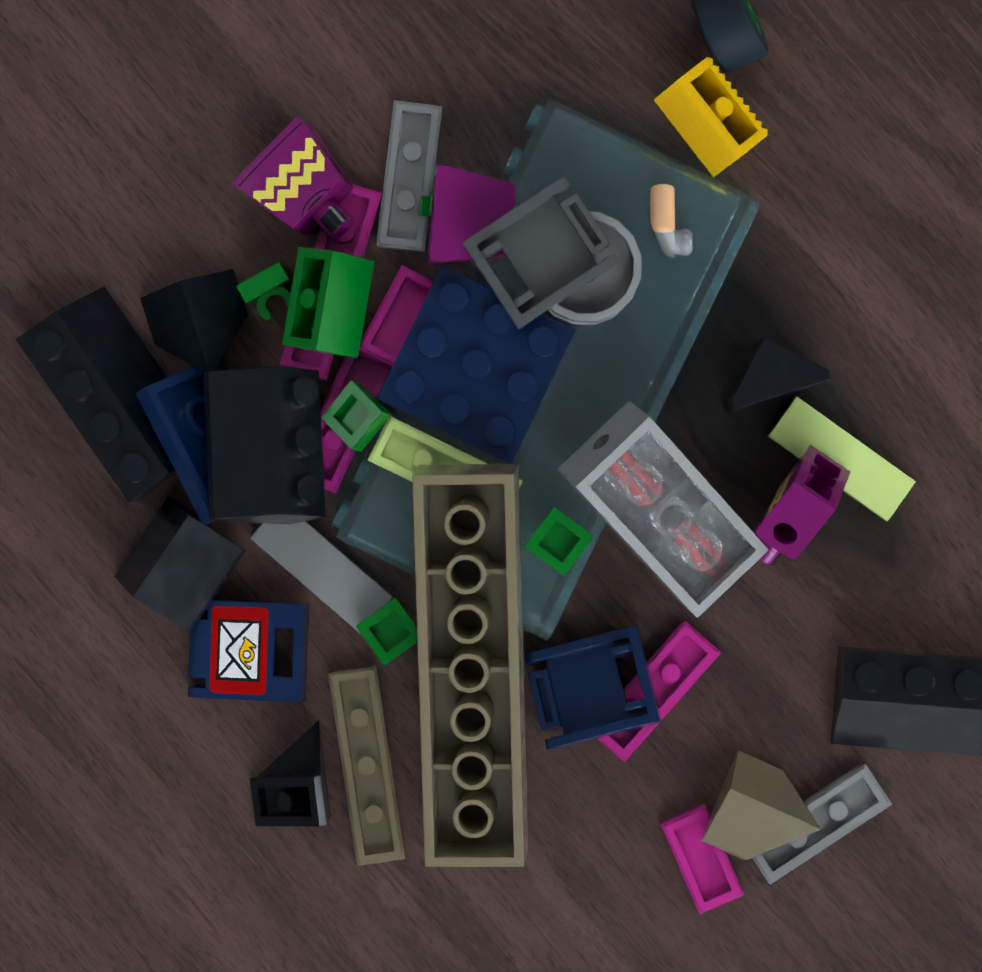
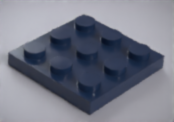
[377,265,576,464]

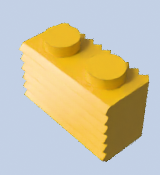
[654,57,768,177]

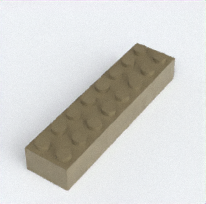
[412,464,528,867]

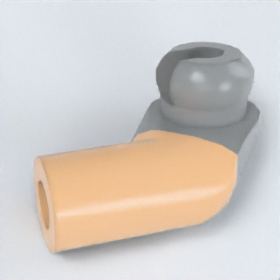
[650,184,692,258]

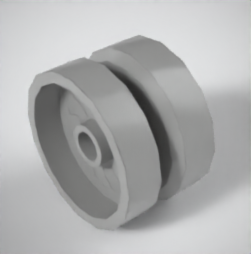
[548,212,642,326]

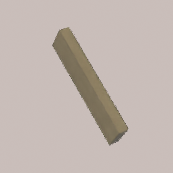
[328,665,406,866]

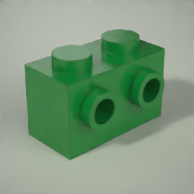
[282,247,375,358]

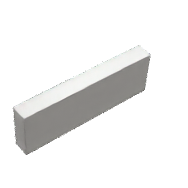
[376,100,443,253]
[250,521,393,634]
[752,762,892,884]

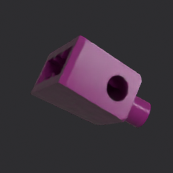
[427,164,516,264]

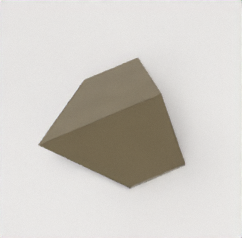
[701,750,821,860]

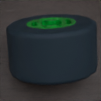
[691,0,769,73]

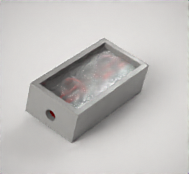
[557,401,768,618]

